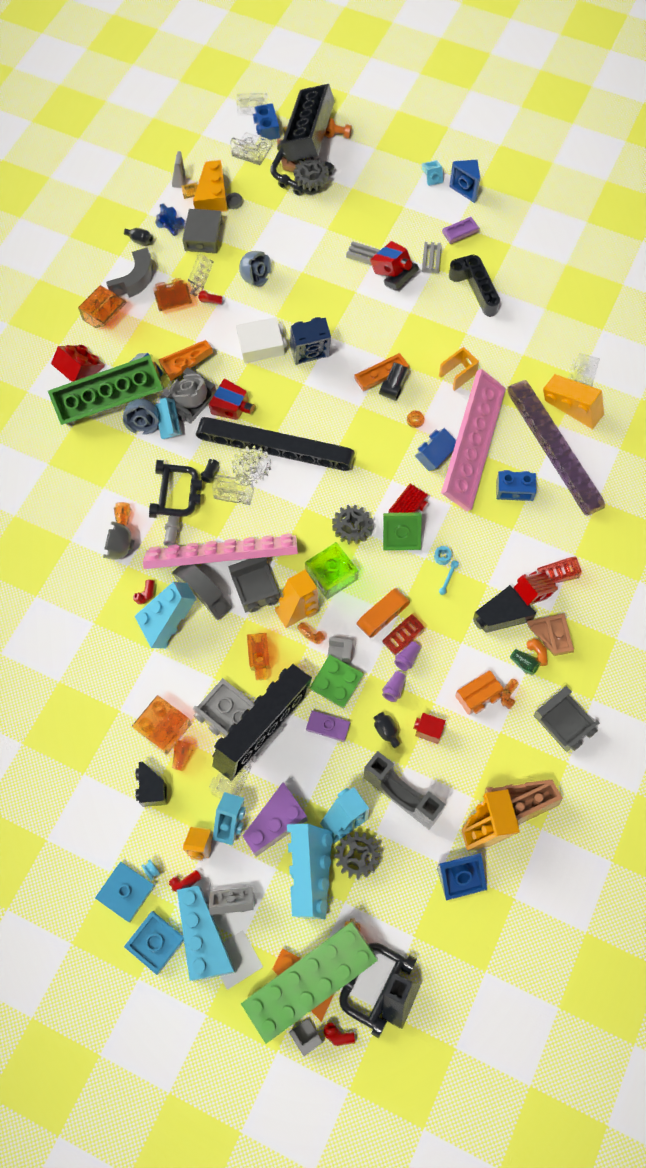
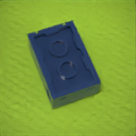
[290,317,331,365]

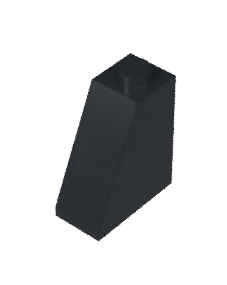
[473,585,536,633]

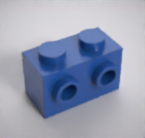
[415,427,456,471]
[496,470,536,501]

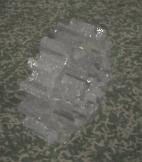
[232,446,272,485]

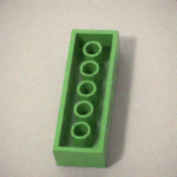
[47,354,165,425]
[241,921,378,1044]

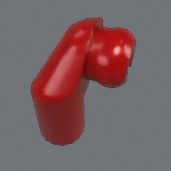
[198,290,222,304]
[133,579,155,605]
[169,870,201,892]
[323,1022,355,1046]

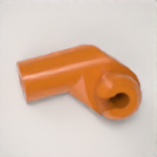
[526,638,548,666]

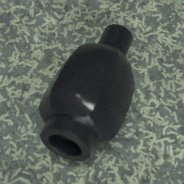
[124,227,154,246]
[373,712,401,748]

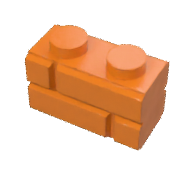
[455,670,504,715]

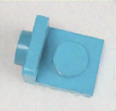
[422,160,443,186]

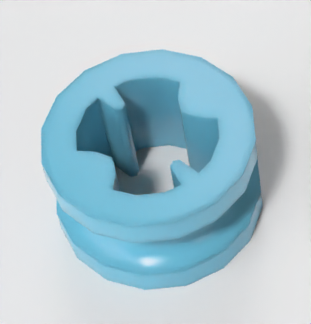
[434,546,452,565]
[141,859,161,881]

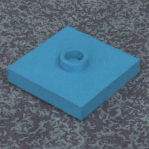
[95,861,155,923]
[124,911,184,975]

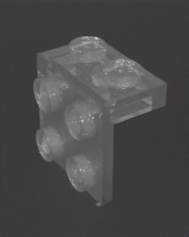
[230,132,273,165]

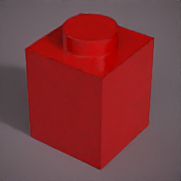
[413,713,446,744]

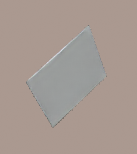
[220,930,263,990]

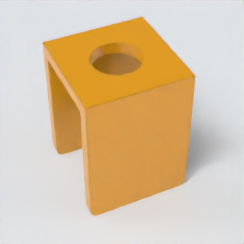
[439,347,479,391]

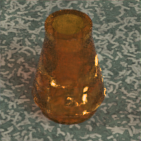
[113,502,132,526]
[171,740,194,771]

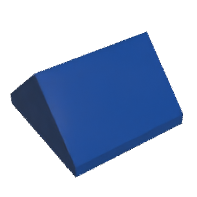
[449,159,480,203]
[437,853,487,901]

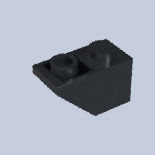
[135,761,167,807]
[382,973,420,1029]

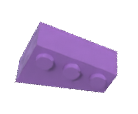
[242,782,308,857]

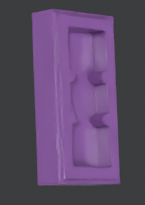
[442,217,479,244]
[306,710,350,742]

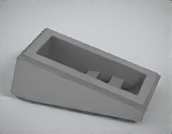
[171,151,186,188]

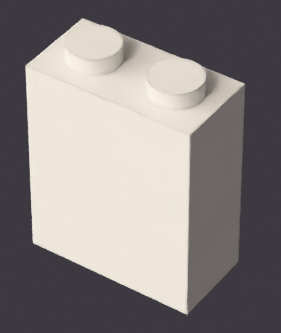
[236,317,287,363]

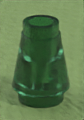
[510,649,541,676]

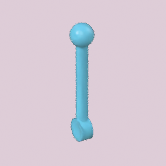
[439,561,458,595]

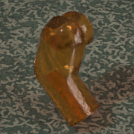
[297,622,325,644]
[501,679,519,709]

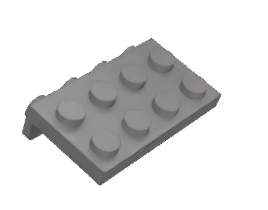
[192,678,283,763]

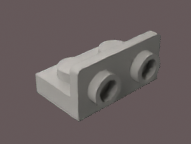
[209,886,255,915]

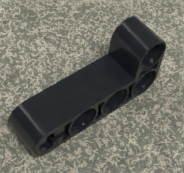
[448,254,500,317]

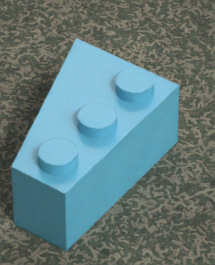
[134,582,196,649]
[320,787,369,844]

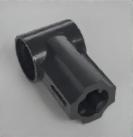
[379,362,408,401]

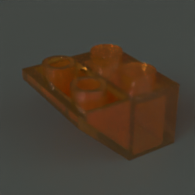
[152,278,192,311]
[78,285,127,328]
[131,695,192,756]

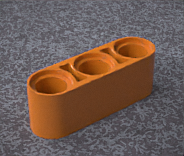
[356,588,410,638]

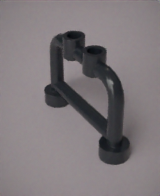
[270,140,335,196]
[149,460,202,518]
[339,942,417,1039]

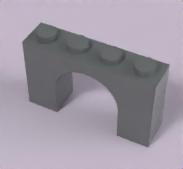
[364,751,446,830]

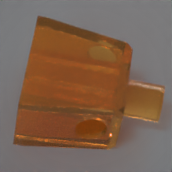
[247,633,271,681]

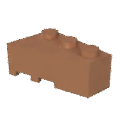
[484,780,563,825]

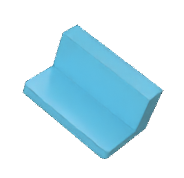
[155,398,182,439]

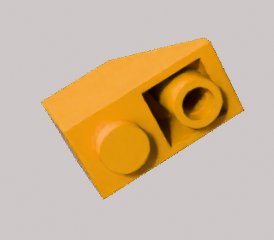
[183,827,213,861]

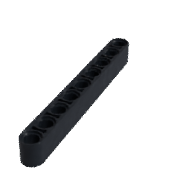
[195,417,355,471]

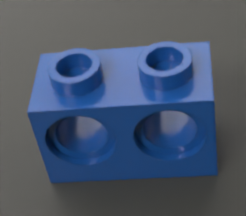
[253,103,280,142]

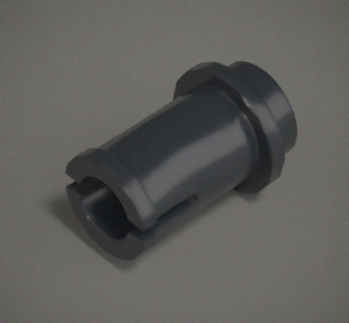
[201,459,219,483]

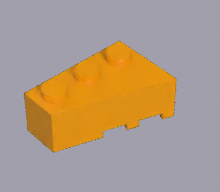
[193,160,227,212]
[543,374,604,429]
[275,569,319,628]
[461,789,520,851]

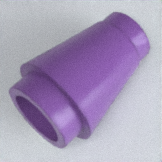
[394,642,421,671]
[382,671,406,702]

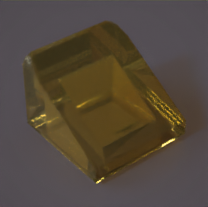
[181,182,198,199]

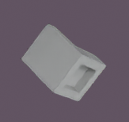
[327,637,353,665]
[289,1019,323,1056]

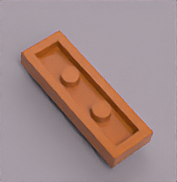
[354,353,409,391]

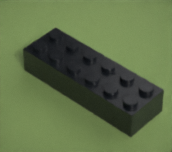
[281,83,335,161]
[212,664,312,781]

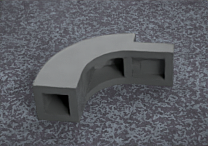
[106,247,153,298]
[171,564,232,620]

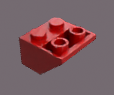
[51,344,105,382]

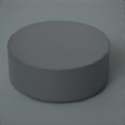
[226,193,243,209]

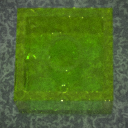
[305,542,359,600]

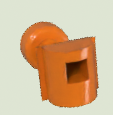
[324,118,352,138]

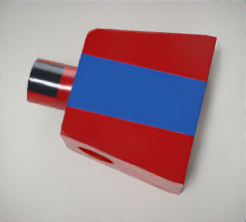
[370,241,412,277]
[208,378,254,420]

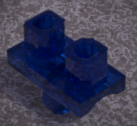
[155,203,185,236]

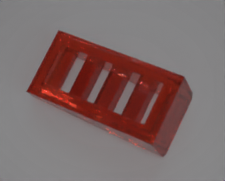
[537,556,582,584]
[382,614,425,656]

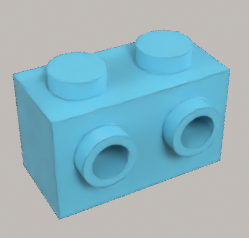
[212,792,246,845]

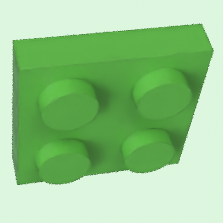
[383,512,422,551]
[309,654,364,709]

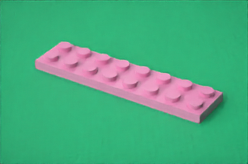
[441,369,506,511]
[143,534,298,569]

